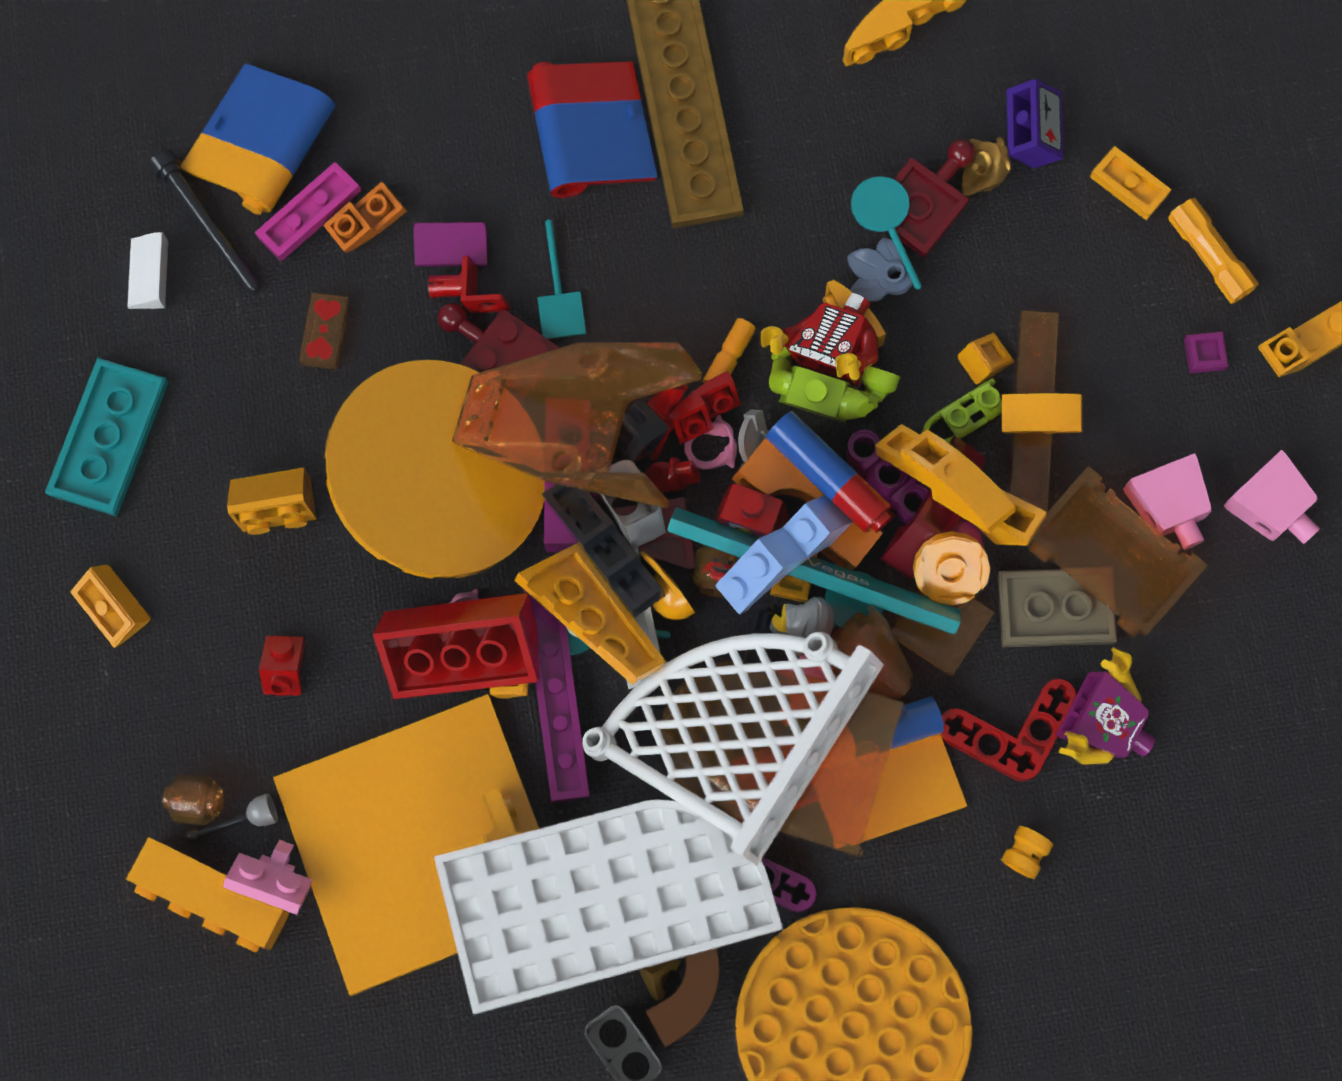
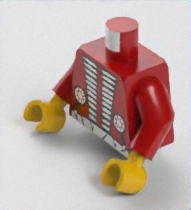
[761,293,878,387]

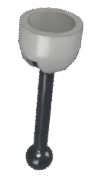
[185,793,278,843]

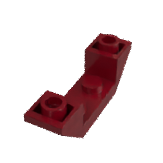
[880,436,985,580]

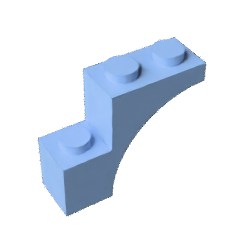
[715,495,853,615]

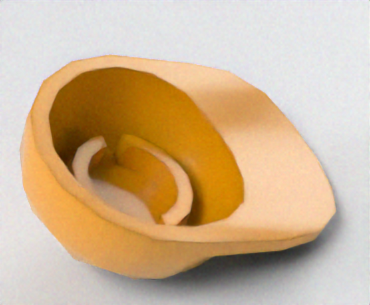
[638,551,695,620]

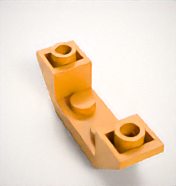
[1258,301,1342,377]

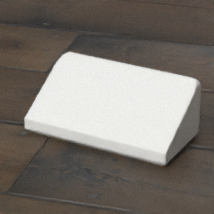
[128,232,168,309]

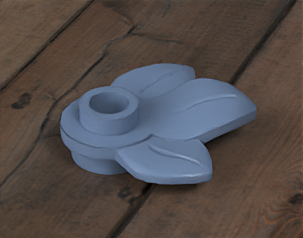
[847,238,913,303]

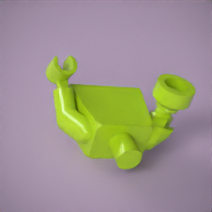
[769,347,900,423]

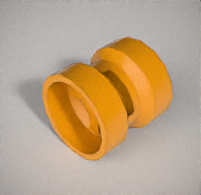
[1001,826,1053,879]

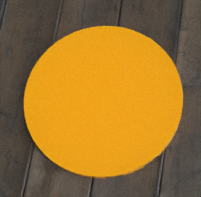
[324,360,545,579]
[735,907,972,1081]

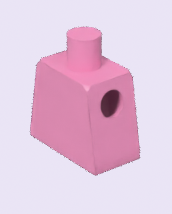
[1223,450,1320,544]
[1123,453,1211,550]

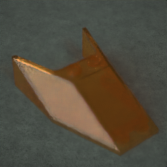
[452,342,702,509]

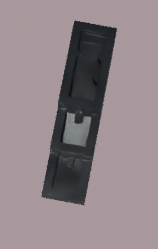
[542,473,665,618]

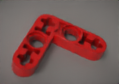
[940,679,1076,782]

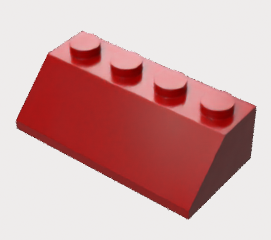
[373,593,539,699]

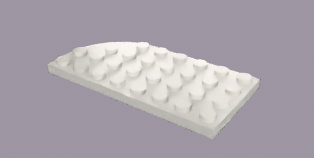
[434,800,783,1015]

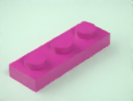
[255,162,361,262]

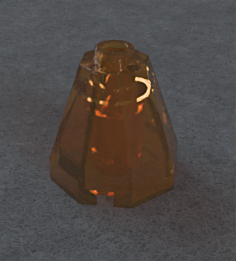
[830,605,913,701]

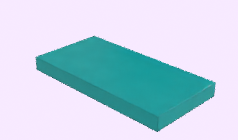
[45,358,169,517]

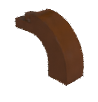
[646,948,719,1048]

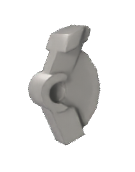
[738,409,769,468]

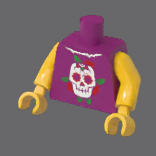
[1056,647,1155,765]

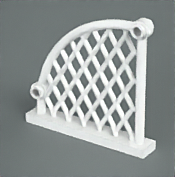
[582,632,884,866]

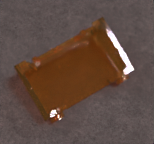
[1028,466,1208,637]

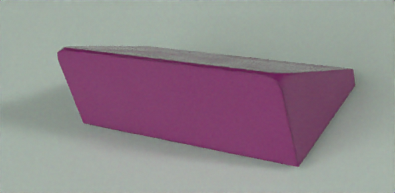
[413,222,488,267]

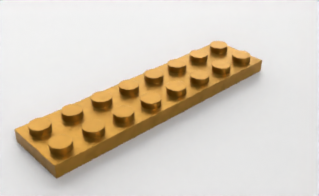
[626,0,743,229]

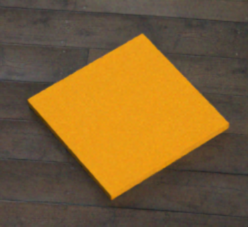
[273,694,539,996]

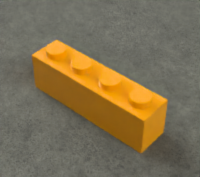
[126,837,290,953]

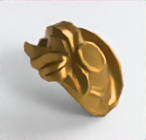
[962,137,1011,196]

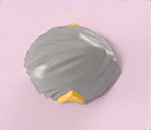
[770,597,835,656]

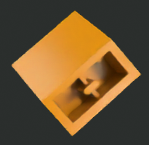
[227,467,316,535]

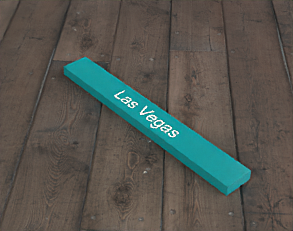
[667,507,961,634]

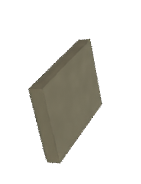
[997,568,1117,647]

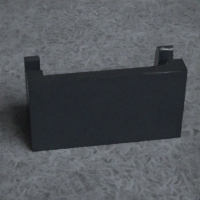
[601,398,669,470]

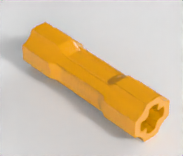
[1168,198,1259,304]

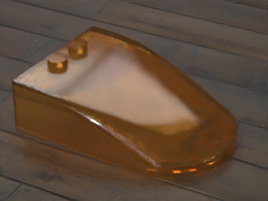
[660,661,906,858]

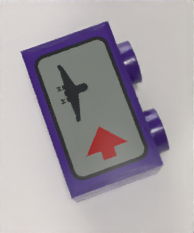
[1007,78,1064,169]

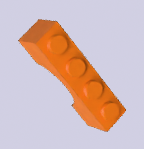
[732,438,883,570]

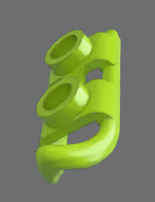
[922,378,1002,443]

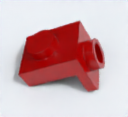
[259,636,305,696]

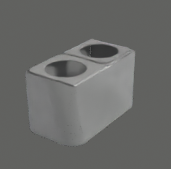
[594,460,666,549]
[585,1006,662,1081]

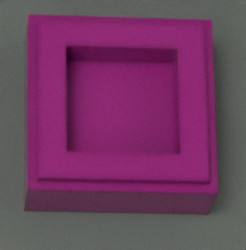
[1184,331,1229,374]

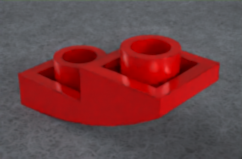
[669,371,741,445]

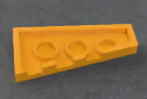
[514,543,666,685]

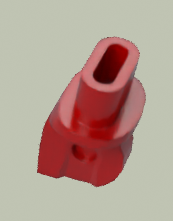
[644,457,700,494]

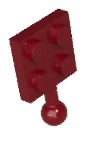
[894,139,976,258]
[437,303,562,406]

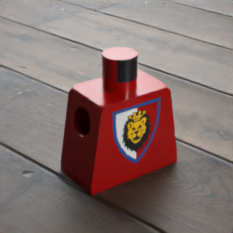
[713,484,790,538]

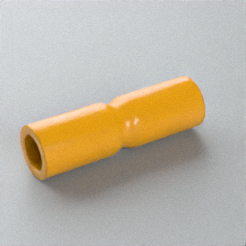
[702,318,756,383]

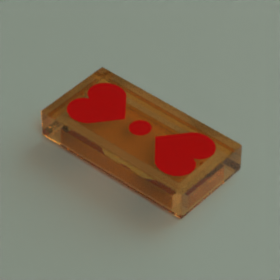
[299,293,349,370]

